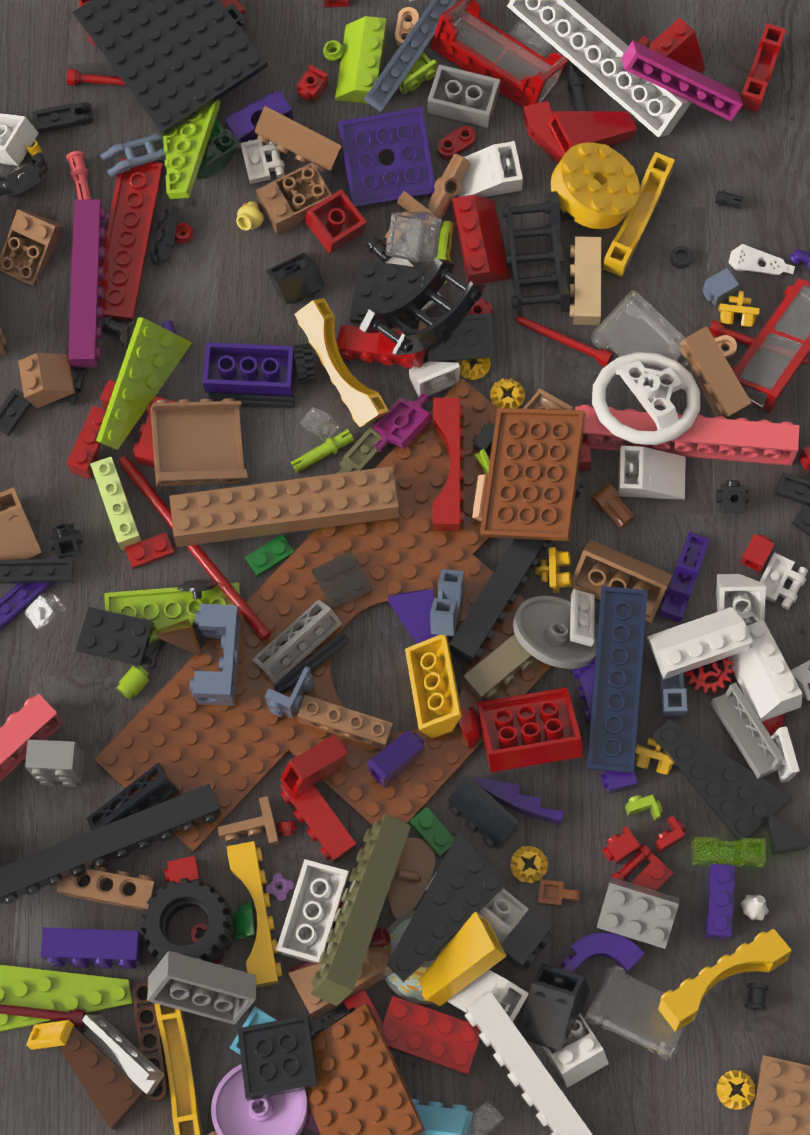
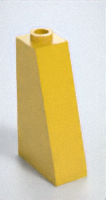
[418,912,507,1006]

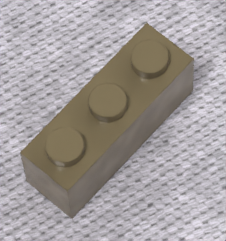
[463,634,533,702]

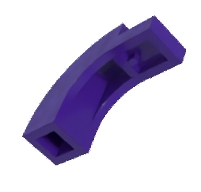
[560,933,645,973]

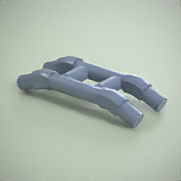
[101,133,166,178]

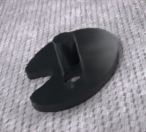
[177,580,216,599]

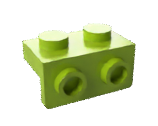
[398,51,437,95]

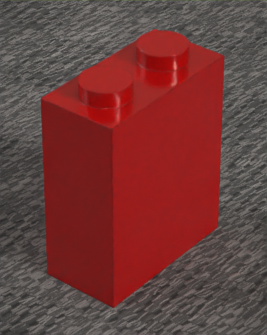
[280,734,348,797]

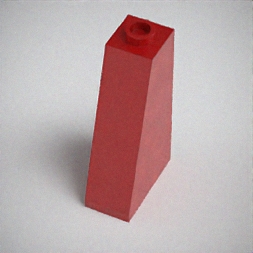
[548,111,637,155]

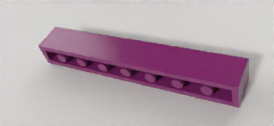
[68,199,106,368]

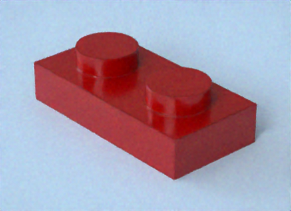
[125,532,175,570]

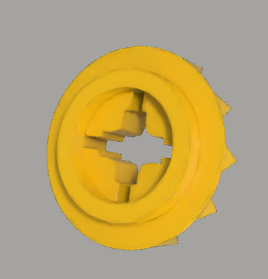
[456,358,490,380]
[490,378,525,409]
[510,846,548,883]
[717,1070,755,1110]

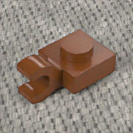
[538,879,580,907]

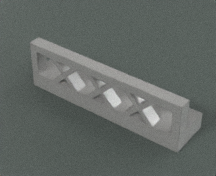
[252,599,342,684]
[710,683,784,779]
[82,1015,165,1094]

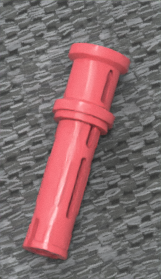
[66,151,91,200]

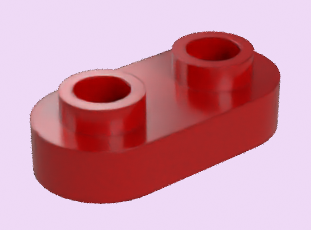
[437,126,476,160]

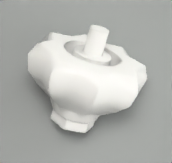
[740,895,769,921]

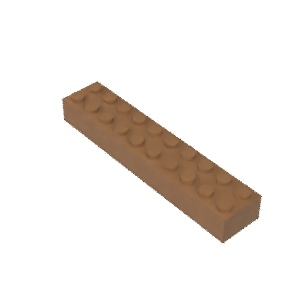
[169,466,399,547]

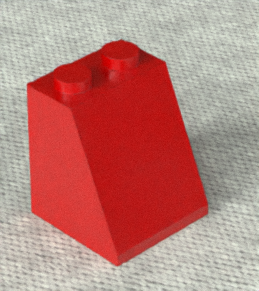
[650,18,705,73]

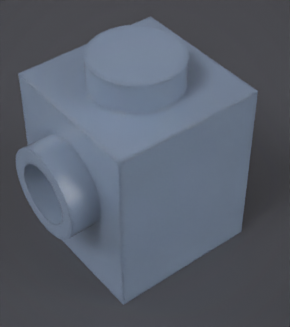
[703,268,739,306]

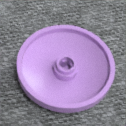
[211,1064,308,1135]

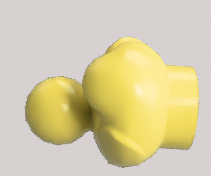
[236,201,264,231]

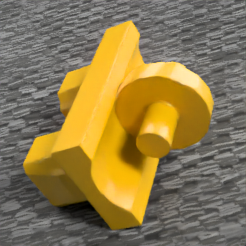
[718,291,760,327]
[535,547,572,593]
[635,738,674,775]

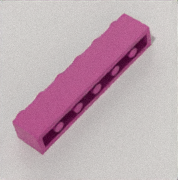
[621,40,743,121]

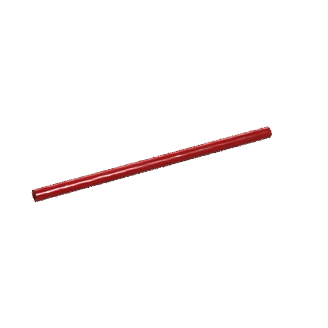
[118,456,271,641]

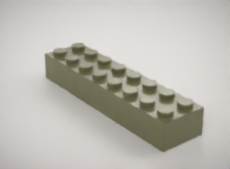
[311,814,411,1006]

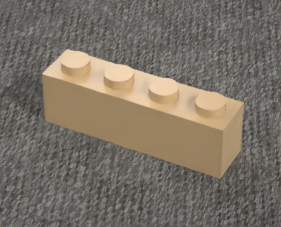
[569,237,601,325]

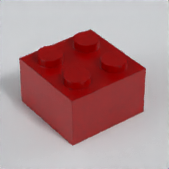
[305,189,367,254]

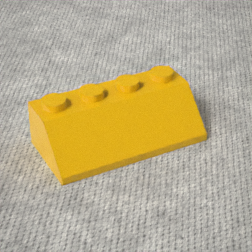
[405,635,462,739]

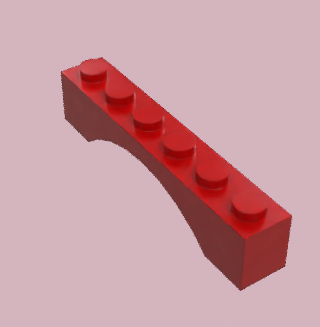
[433,398,464,531]

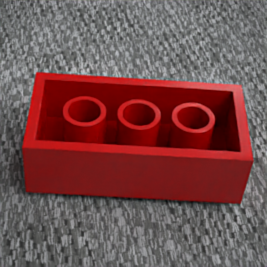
[381,996,482,1076]

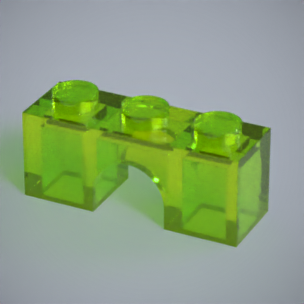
[691,837,766,867]

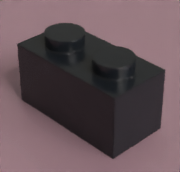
[473,422,495,453]

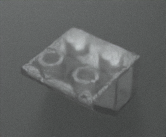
[385,212,442,262]

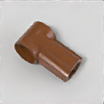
[591,483,635,529]

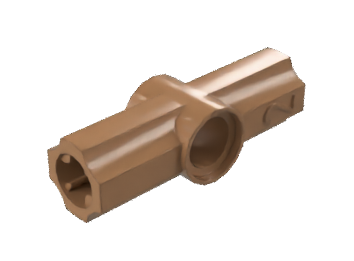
[426,154,471,220]

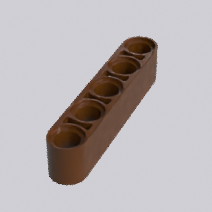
[133,982,169,1102]

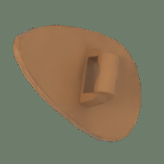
[388,838,435,919]

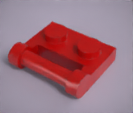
[611,844,673,891]

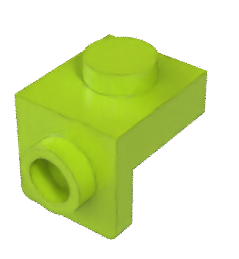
[625,794,663,822]

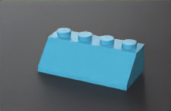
[412,1099,473,1135]

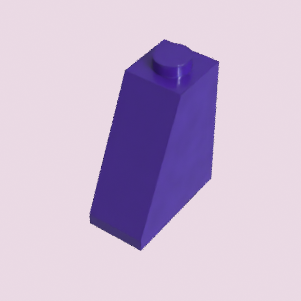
[388,588,438,644]
[367,730,425,789]

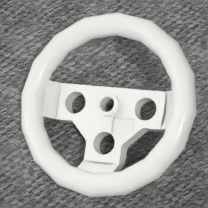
[592,352,700,445]

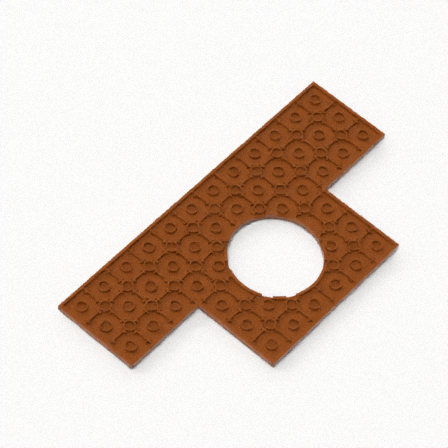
[94,378,552,852]

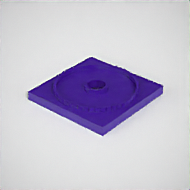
[337,107,435,207]

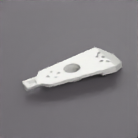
[729,244,795,275]

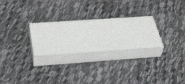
[570,589,595,647]

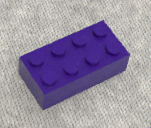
[203,342,295,395]
[41,927,144,970]

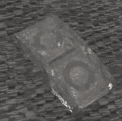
[470,1100,504,1135]

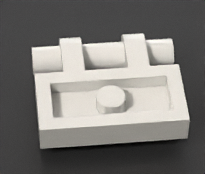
[240,139,285,184]
[760,552,808,610]

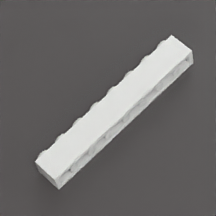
[464,990,593,1135]

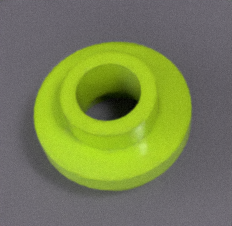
[323,40,344,61]

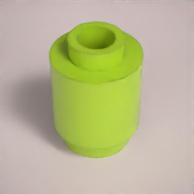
[116,666,150,700]

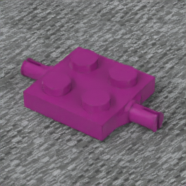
[372,393,433,452]

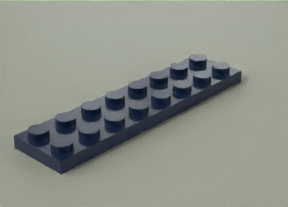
[587,586,648,774]

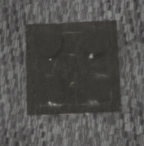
[312,550,372,610]

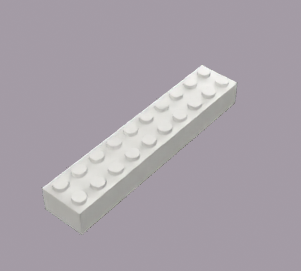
[507,0,692,137]

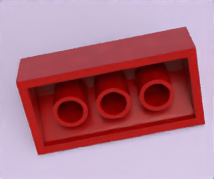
[452,195,511,285]

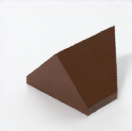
[157,619,201,656]

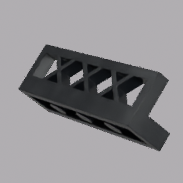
[87,762,179,831]

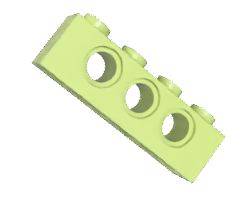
[90,457,141,551]

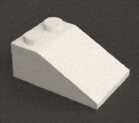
[0,113,39,166]

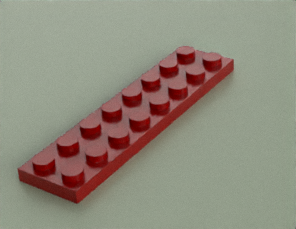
[100,158,163,321]

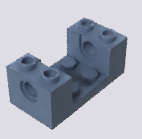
[190,604,241,706]

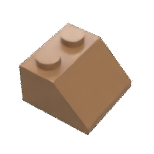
[18,353,76,408]

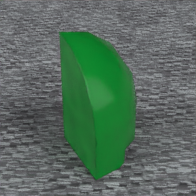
[233,901,256,941]

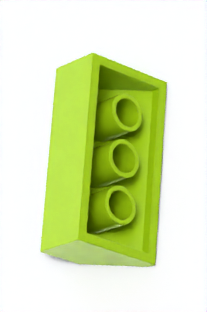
[335,16,387,104]

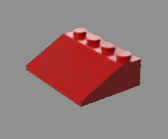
[477,687,582,773]

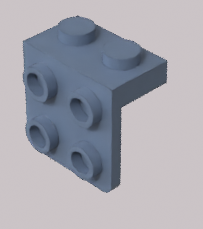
[265,666,314,719]

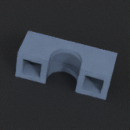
[430,569,465,636]
[659,670,687,718]

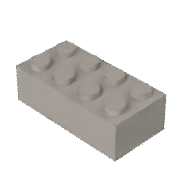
[147,951,256,1025]

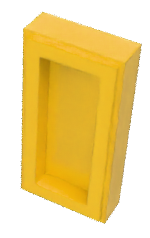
[26,1020,74,1050]

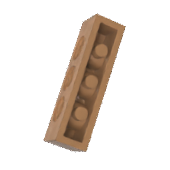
[297,695,393,750]
[57,867,157,911]

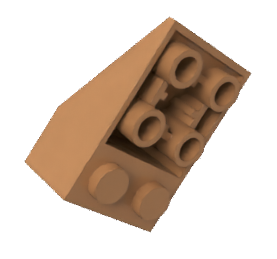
[256,162,332,235]
[0,209,65,286]
[0,487,43,560]

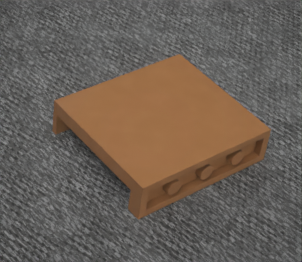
[150,398,247,486]

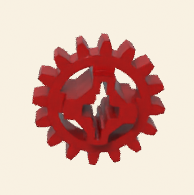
[685,656,735,695]

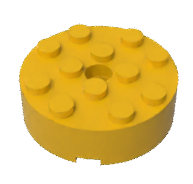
[551,142,640,229]

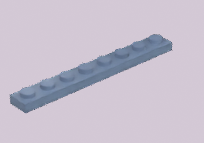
[364,0,457,112]

